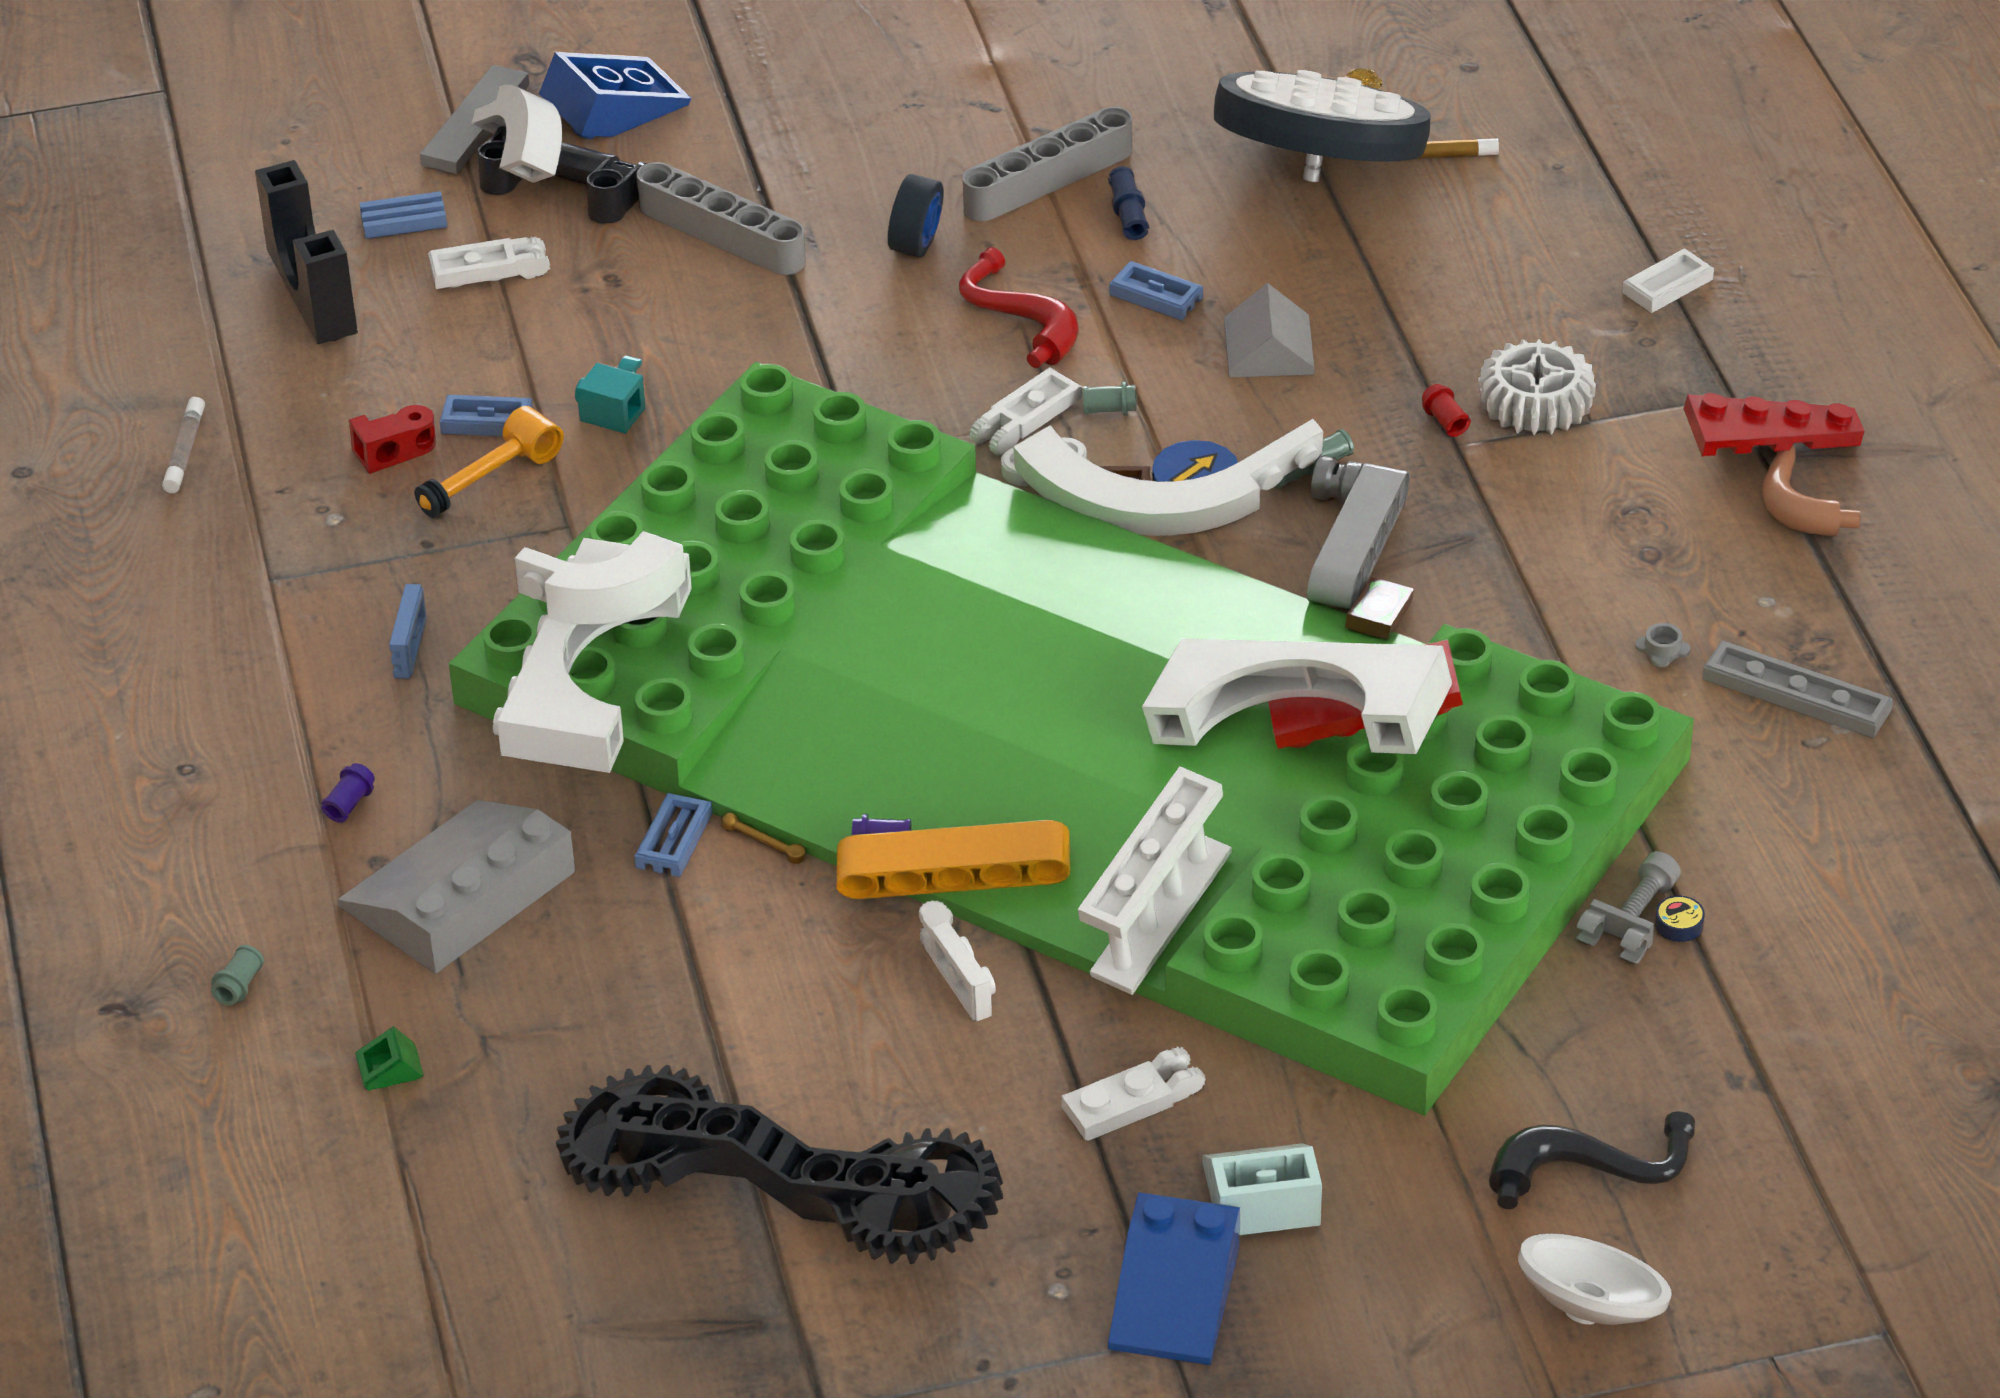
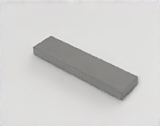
[420,65,529,174]
[1702,640,1893,738]

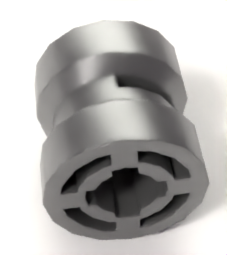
[1311,455,1364,504]

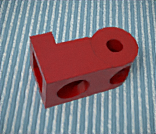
[349,405,436,474]

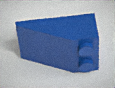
[539,52,691,139]
[1108,1192,1240,1365]

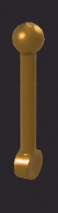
[721,812,805,864]

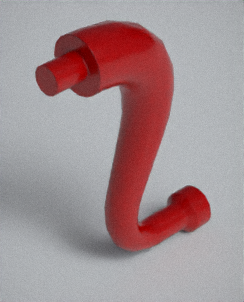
[959,247,1079,368]

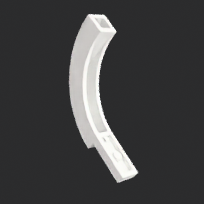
[1013,419,1323,536]

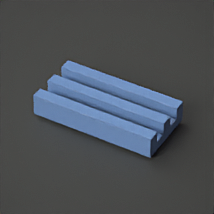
[359,191,447,239]
[1109,261,1203,321]
[440,395,533,436]
[389,584,427,679]
[634,793,713,877]

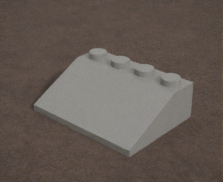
[337,800,575,974]

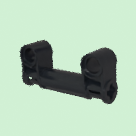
[478,126,648,224]

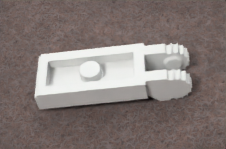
[428,236,550,289]
[969,367,1082,456]
[919,900,996,1022]
[1061,1046,1206,1141]

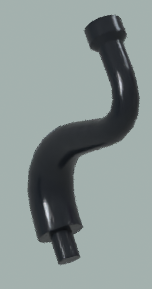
[1489,1111,1695,1209]

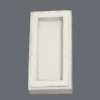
[1622,248,1714,313]

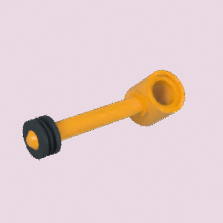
[414,406,564,518]

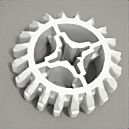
[1478,339,1596,436]

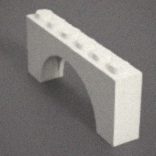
[493,538,692,773]
[1142,638,1452,754]

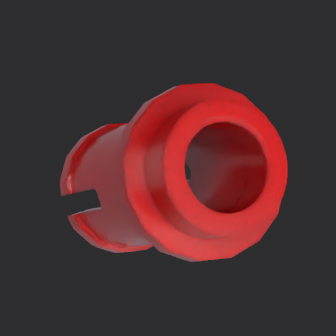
[1422,384,1471,437]

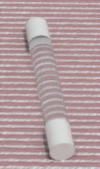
[162,397,205,493]

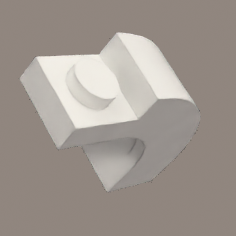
[471,84,562,183]
[515,531,686,625]

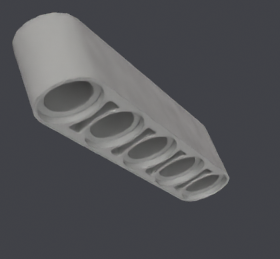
[963,107,1132,221]
[637,162,806,275]
[1307,463,1410,609]

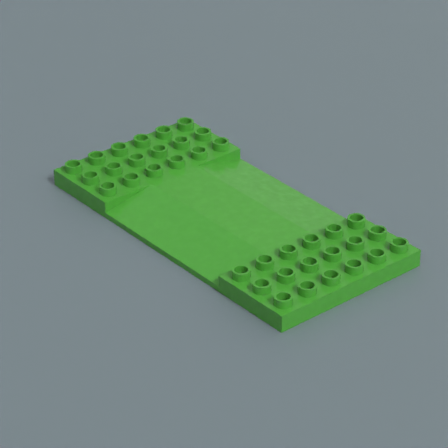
[449,362,1694,1116]

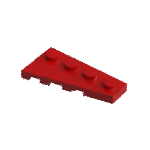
[1683,393,1865,457]

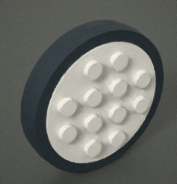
[1214,70,1431,182]

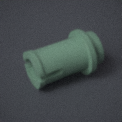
[1083,381,1137,416]
[211,945,264,1005]

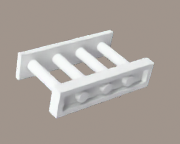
[1078,766,1232,995]

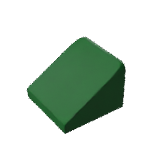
[355,1026,424,1091]

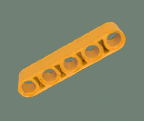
[836,820,1070,899]

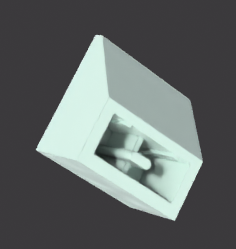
[1202,1143,1322,1235]

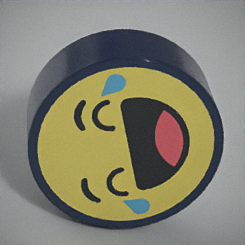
[1655,895,1705,942]

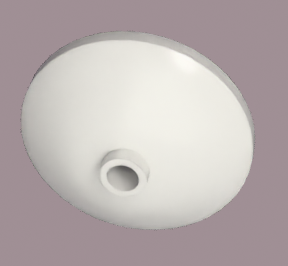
[1518,1234,1672,1325]

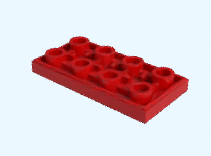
[1268,639,1463,749]

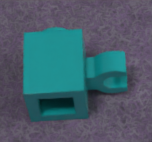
[575,355,646,434]

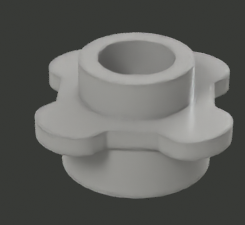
[1635,623,1691,667]

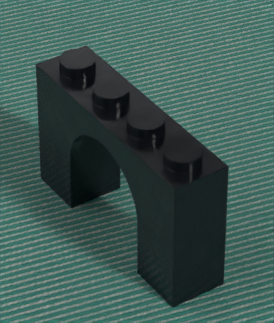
[255,160,358,344]

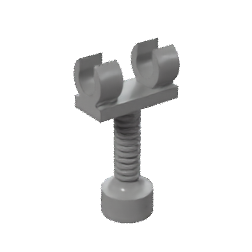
[1576,851,1681,964]

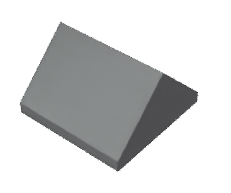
[1224,283,1315,377]

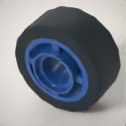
[888,174,944,257]

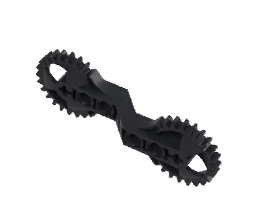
[556,1065,1003,1264]

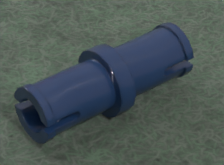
[1108,166,1149,240]

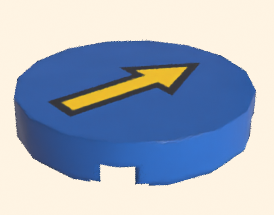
[1152,440,1238,482]

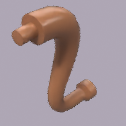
[1762,444,1860,537]

